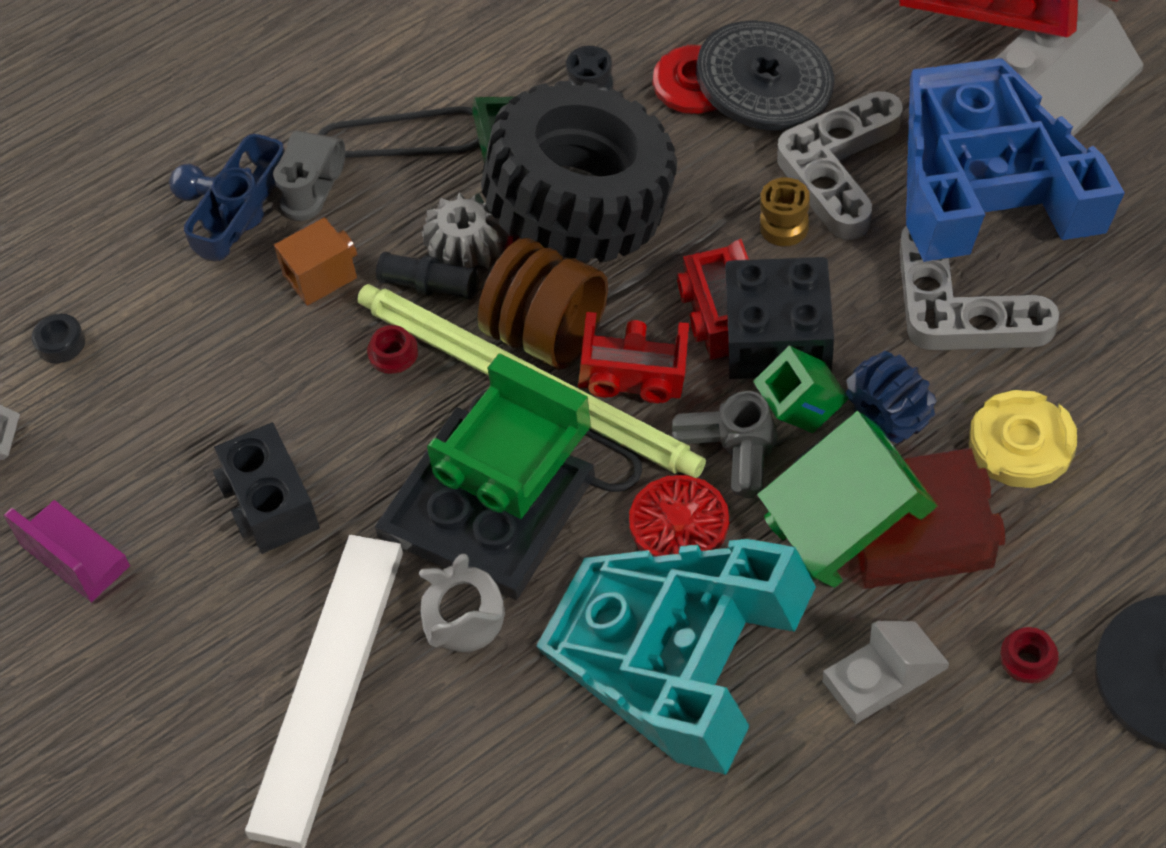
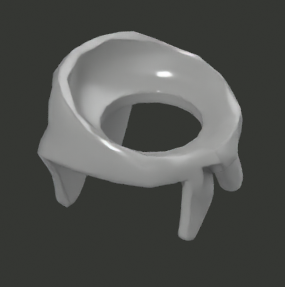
[419,554,505,653]

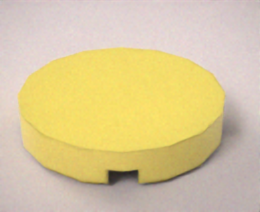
[969,390,1077,488]

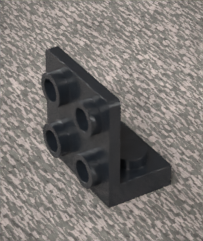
[725,257,834,379]

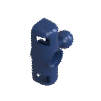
[169,134,285,262]

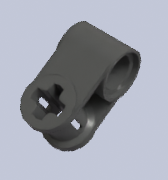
[273,130,346,221]

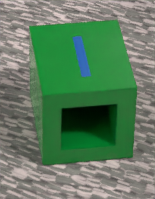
[753,346,849,433]

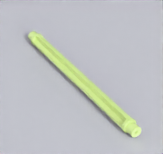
[357,284,706,478]

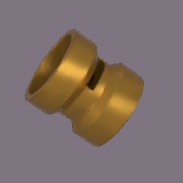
[760,177,810,247]

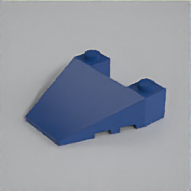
[906,58,1125,262]

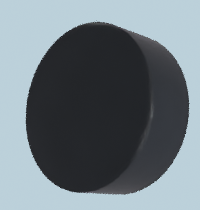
[32,314,85,364]

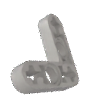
[777,91,902,240]
[899,226,1059,350]

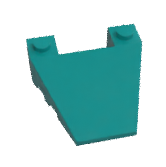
[536,539,816,775]

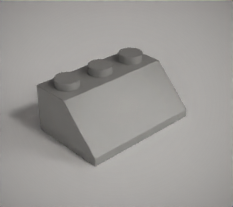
[994,0,1144,136]

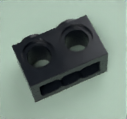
[212,422,320,554]

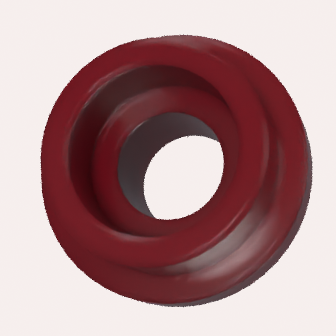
[367,325,418,374]
[1000,627,1059,683]

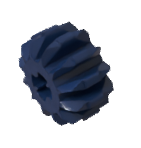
[846,350,937,444]

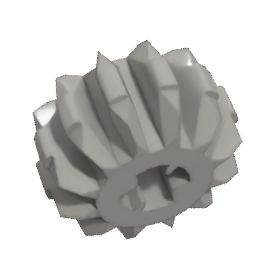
[422,191,506,269]

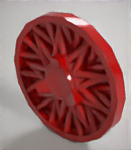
[653,45,717,114]
[629,475,729,557]

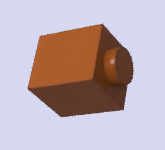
[274,217,357,306]

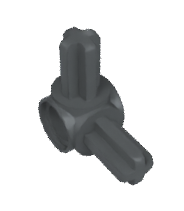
[672,391,778,499]

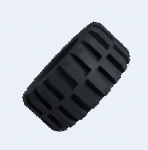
[481,81,677,264]

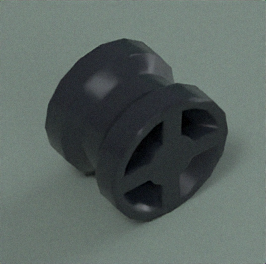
[566,45,614,92]

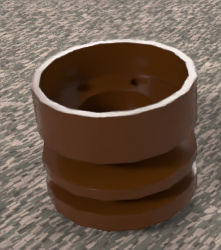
[477,238,608,370]

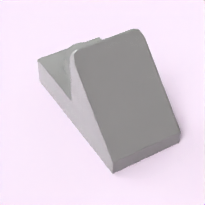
[822,621,949,724]

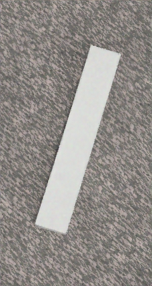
[245,534,403,848]

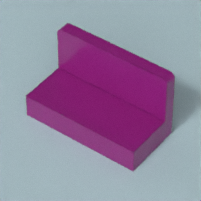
[3,500,130,603]

